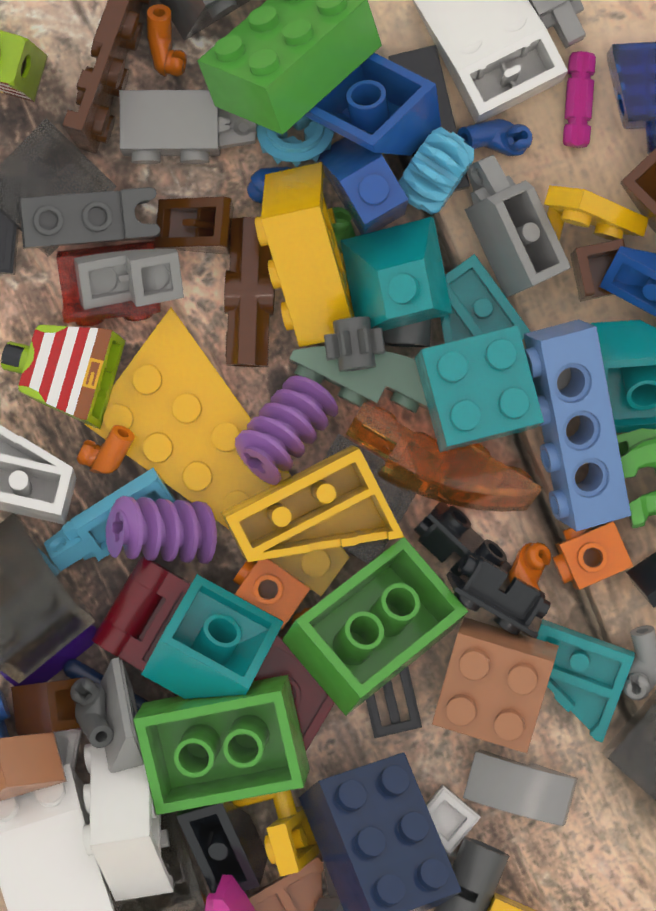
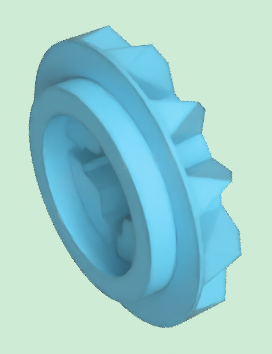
[256,116,335,167]

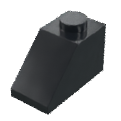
[176,802,268,893]

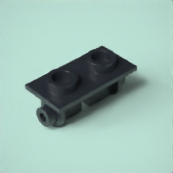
[414,500,512,577]
[446,554,551,638]

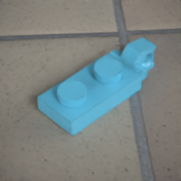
[44,468,176,572]

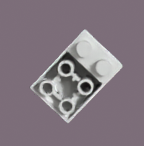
[412,0,568,124]

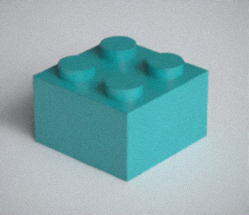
[415,325,544,453]

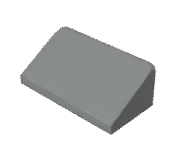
[100,657,144,773]

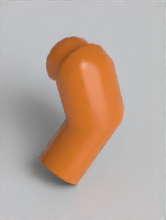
[147,4,187,77]
[76,425,135,474]
[508,542,551,591]

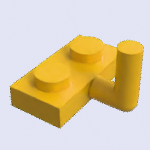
[544,185,649,241]
[231,790,320,877]

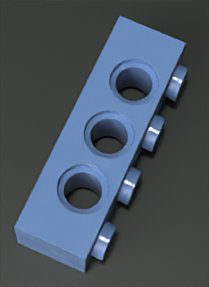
[524,319,631,531]

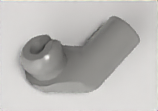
[623,625,656,700]

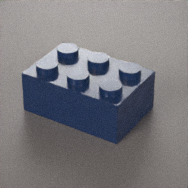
[299,752,462,911]

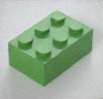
[197,0,382,135]
[282,537,469,716]
[133,675,310,815]

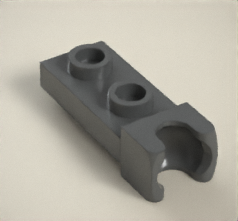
[19,187,160,249]

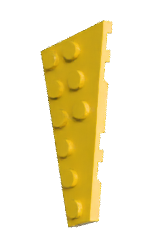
[85,307,350,596]

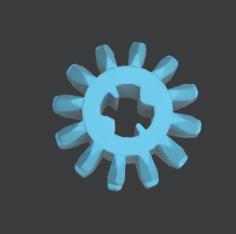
[399,127,474,215]

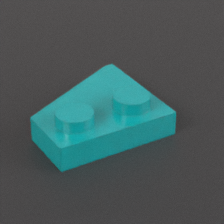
[440,254,531,343]
[536,619,635,743]

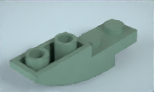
[289,346,428,413]

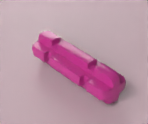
[563,51,596,148]

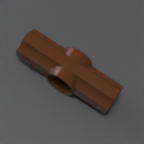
[224,217,275,367]

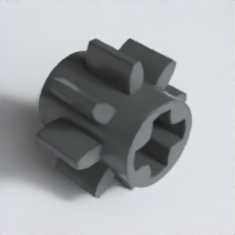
[324,316,385,372]

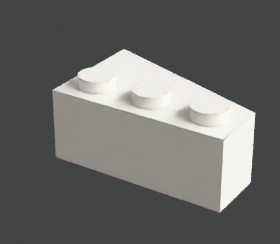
[83,743,174,902]

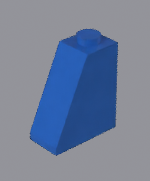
[317,137,409,235]

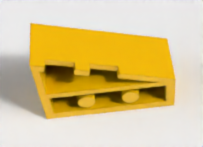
[255,162,354,347]
[221,445,404,562]

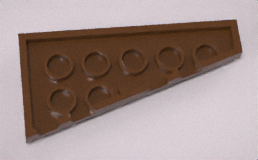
[62,0,152,154]

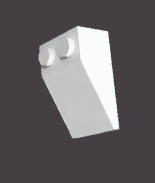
[0,763,115,911]

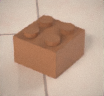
[432,617,559,754]

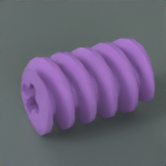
[235,375,338,485]
[105,496,217,564]

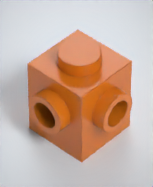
[552,521,633,590]
[233,559,311,629]

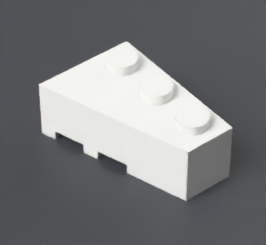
[0,425,77,525]

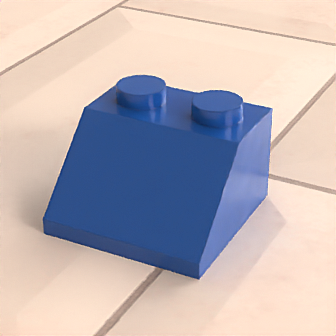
[304,53,441,156]

